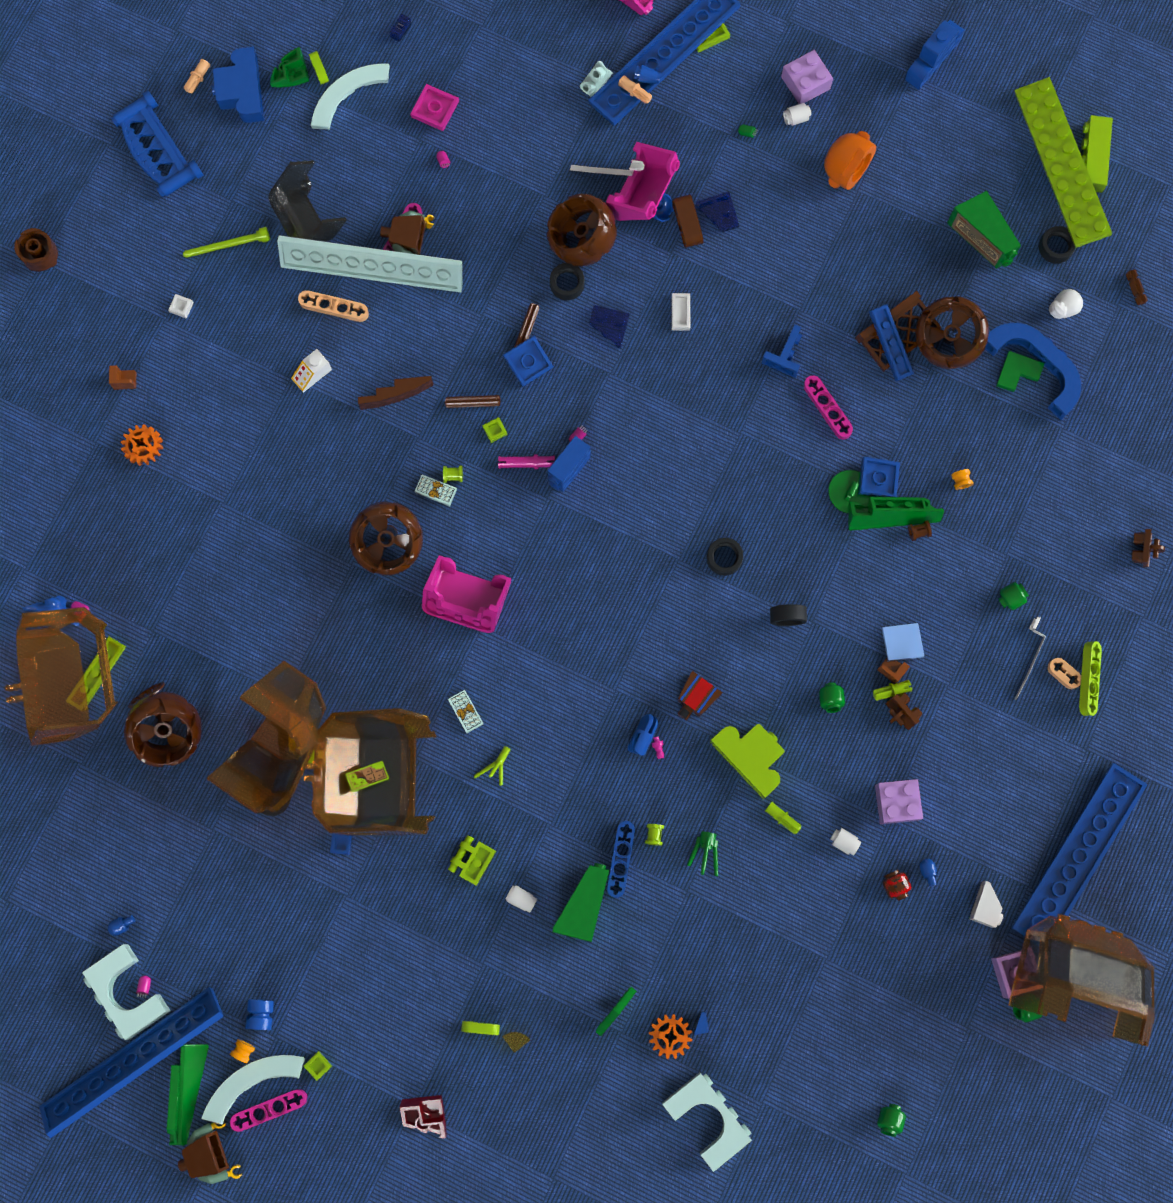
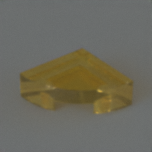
[502,1032,530,1053]

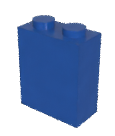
[548,436,591,492]

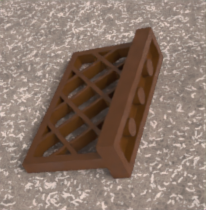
[855,291,942,372]

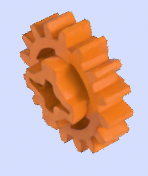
[121,424,163,466]
[649,1014,693,1059]

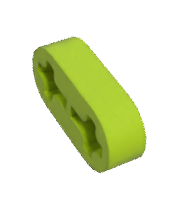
[308,51,329,85]
[461,1021,500,1035]

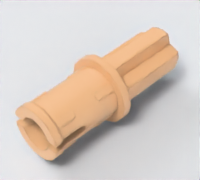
[184,59,210,94]
[618,75,652,104]

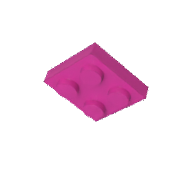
[411,84,459,131]

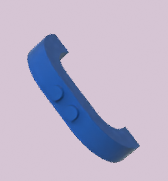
[985,323,1081,420]

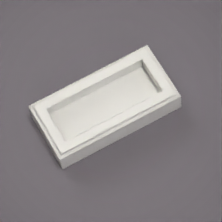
[672,293,690,331]

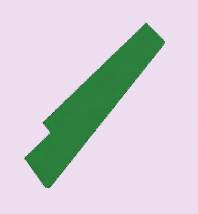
[848,497,944,531]
[167,1044,209,1146]

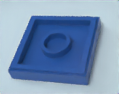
[502,335,554,387]
[858,456,900,497]

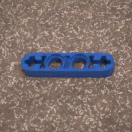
[607,821,635,898]

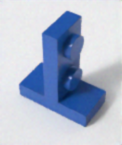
[762,325,802,378]

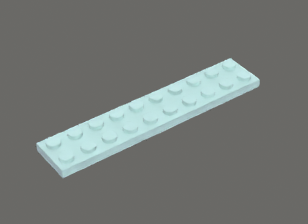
[277,236,462,292]

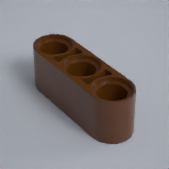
[672,194,704,248]

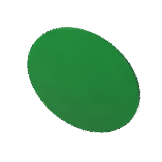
[828,470,872,514]

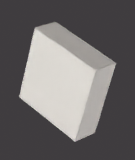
[168,294,194,319]

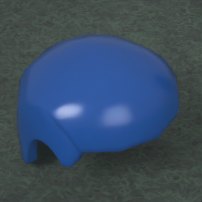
[652,193,674,222]

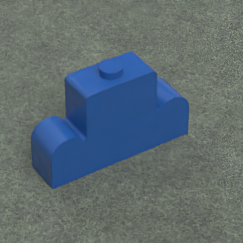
[905,20,965,90]
[211,47,264,123]

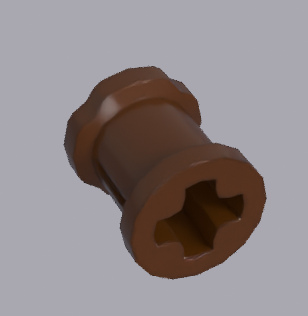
[908,520,932,541]

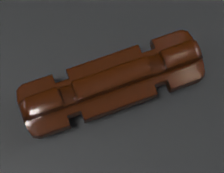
[1126,269,1148,305]

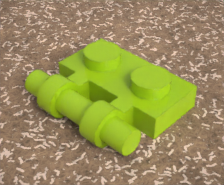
[448,835,496,886]

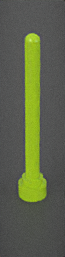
[183,227,270,258]

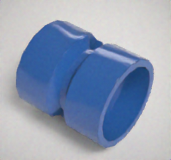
[245,999,274,1030]

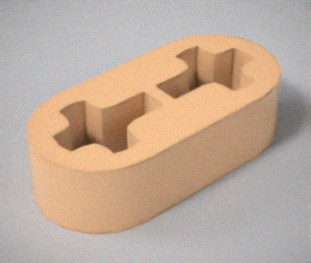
[1048,658,1081,689]

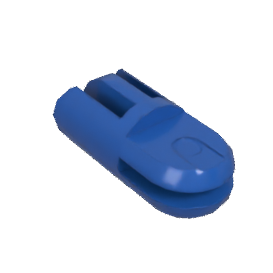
[627,714,658,756]

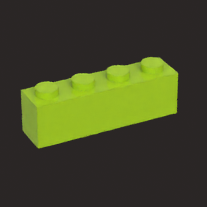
[1081,115,1113,193]

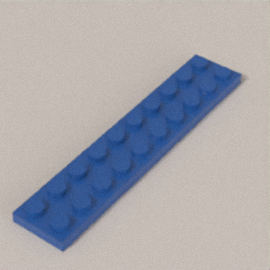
[588,0,740,126]
[1011,763,1148,951]
[39,987,224,1138]

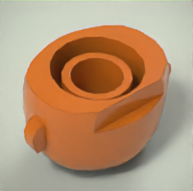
[824,131,876,190]

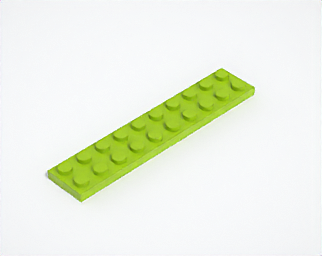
[1015,77,1112,248]

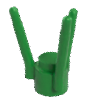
[687,832,718,876]

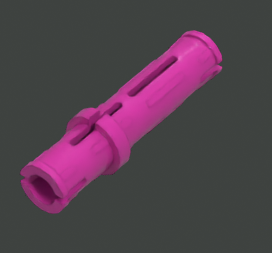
[498,455,555,469]

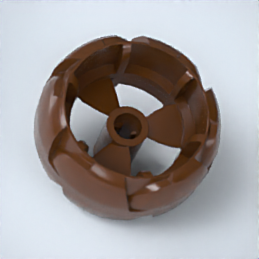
[546,193,617,267]
[916,296,989,369]
[349,501,423,576]
[124,692,202,767]

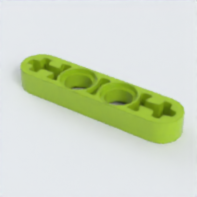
[1079,641,1102,716]

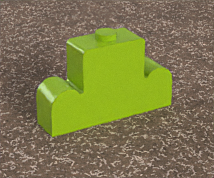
[710,724,785,800]

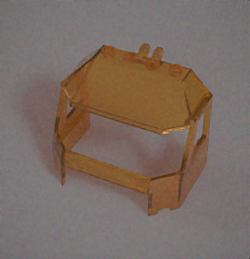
[5,607,118,746]

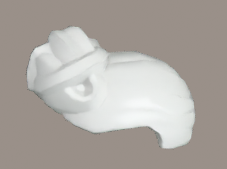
[1049,289,1083,319]

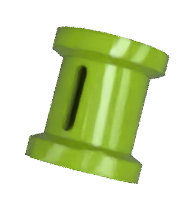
[443,465,463,483]
[645,824,664,846]

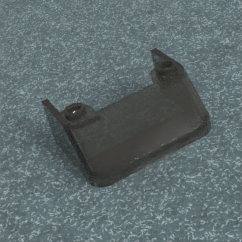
[269,160,347,242]

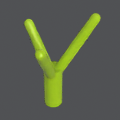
[474,746,511,786]

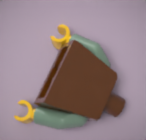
[380,211,434,255]
[178,1123,242,1184]

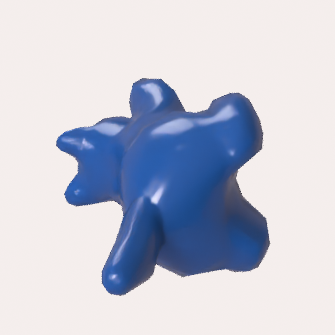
[23,596,79,627]

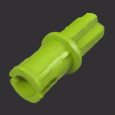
[873,680,912,701]
[765,801,802,834]

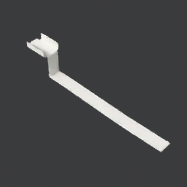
[570,160,645,176]
[1015,617,1046,699]

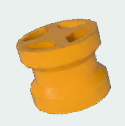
[951,469,973,490]
[230,1039,255,1063]

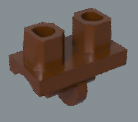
[1132,529,1165,567]
[885,693,923,730]

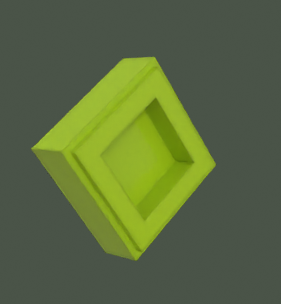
[482,417,508,443]
[304,1051,332,1081]

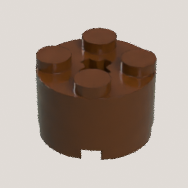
[14,228,58,272]

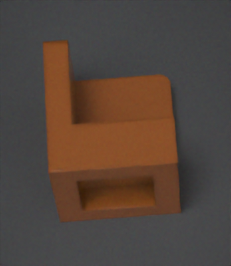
[109,365,137,390]
[877,658,910,684]

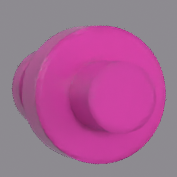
[651,736,664,759]

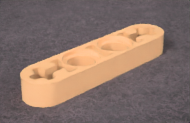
[298,290,369,322]

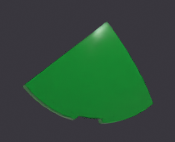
[270,47,309,87]

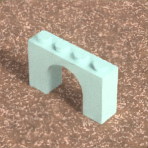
[82,944,171,1040]
[662,1072,752,1172]

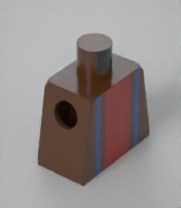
[677,671,723,721]

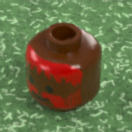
[882,870,912,901]

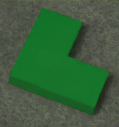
[996,351,1045,392]
[596,987,637,1036]

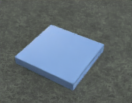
[882,623,924,662]

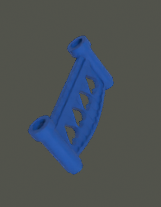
[111,90,204,197]

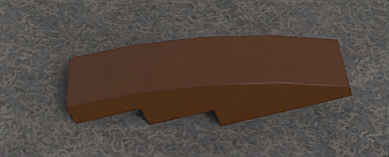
[358,376,433,410]

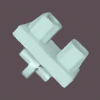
[580,61,613,97]

